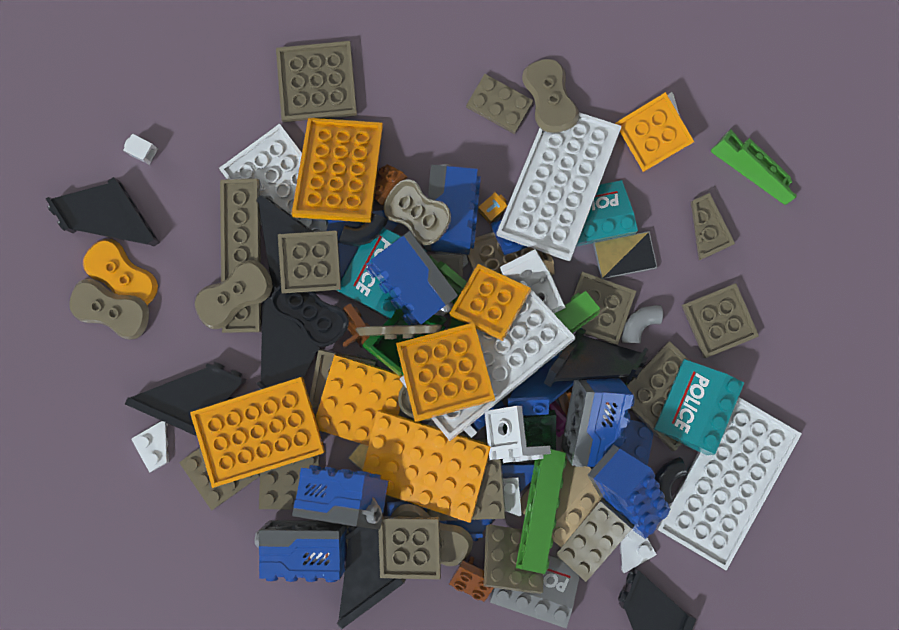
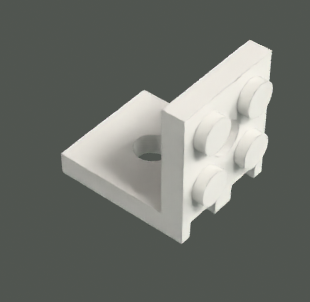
[500,249,566,313]
[485,406,551,463]

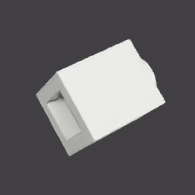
[123,134,158,165]

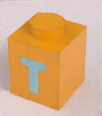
[478,192,508,225]

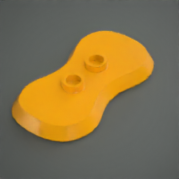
[83,238,158,305]

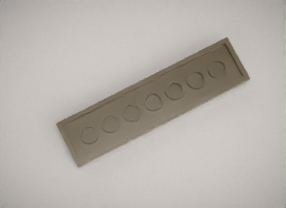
[220,178,262,333]

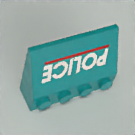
[576,180,638,247]
[337,228,427,318]
[654,359,744,455]

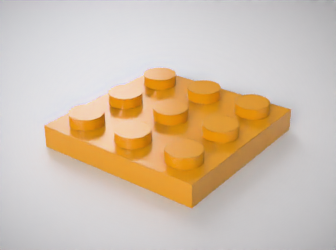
[615,92,694,172]
[449,264,531,341]

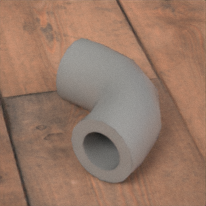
[622,305,663,343]

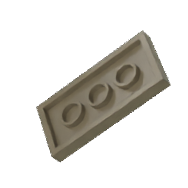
[556,499,634,582]

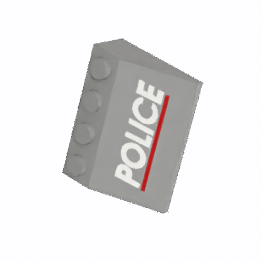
[489,555,580,629]

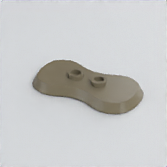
[522,59,579,133]
[384,179,451,245]
[194,260,273,329]
[70,279,149,340]
[355,325,442,339]
[391,504,473,566]

